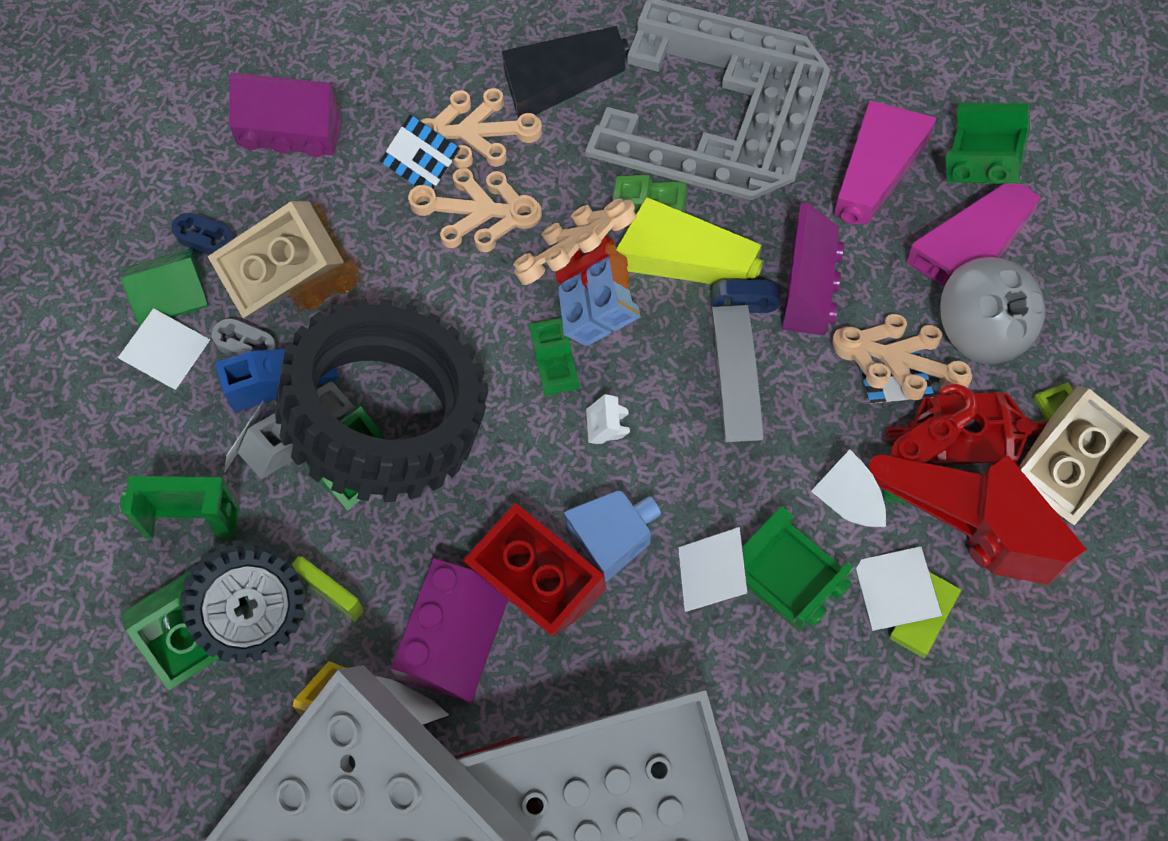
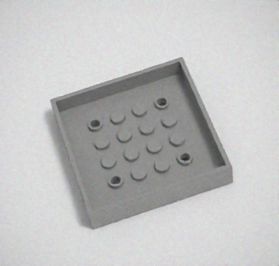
[205,665,536,841]
[456,690,749,841]

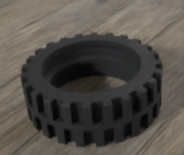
[275,299,488,502]

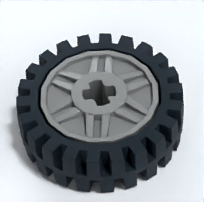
[180,540,305,663]

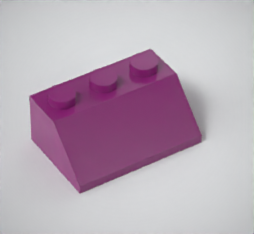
[229,72,342,157]
[782,202,844,335]
[391,558,509,704]

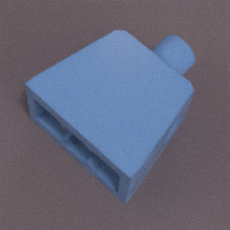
[564,491,661,582]

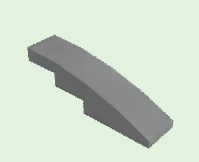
[712,305,763,442]

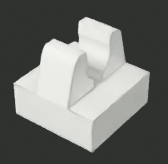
[586,394,630,444]

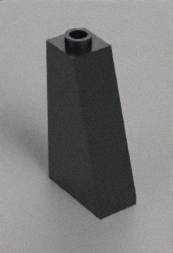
[502,26,629,118]

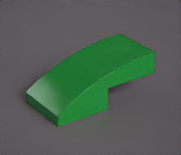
[529,318,580,396]

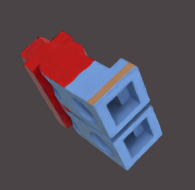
[555,236,641,346]

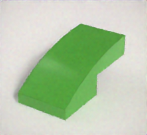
[613,175,688,213]

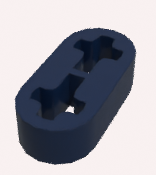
[171,213,235,255]
[712,280,780,313]

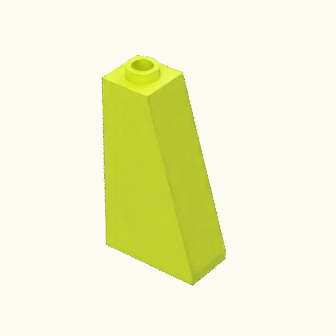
[616,197,764,285]

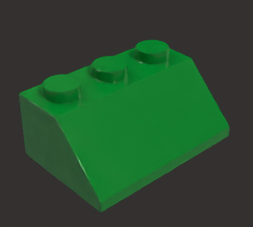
[121,571,247,691]

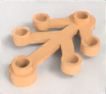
[420,88,542,168]
[408,168,542,252]
[513,198,636,285]
[832,314,972,400]

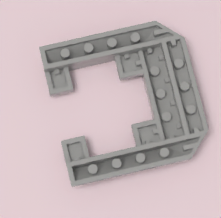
[585,0,830,200]

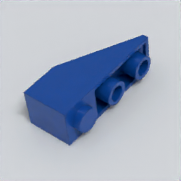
[215,349,340,413]

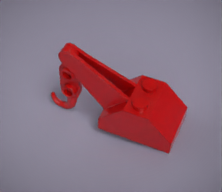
[868,384,1087,585]

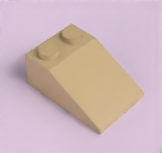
[208,201,344,319]
[1019,385,1150,526]

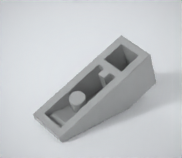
[238,381,355,479]

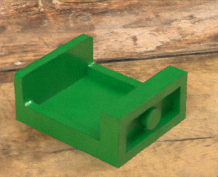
[945,103,1030,184]
[120,476,240,540]
[742,506,854,632]

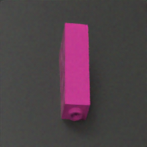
[834,101,936,225]
[906,184,1041,287]

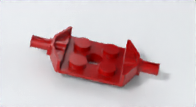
[885,392,1049,465]

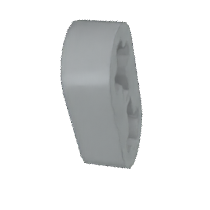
[212,319,278,357]

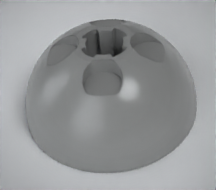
[940,257,1046,365]

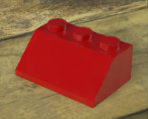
[463,503,607,637]

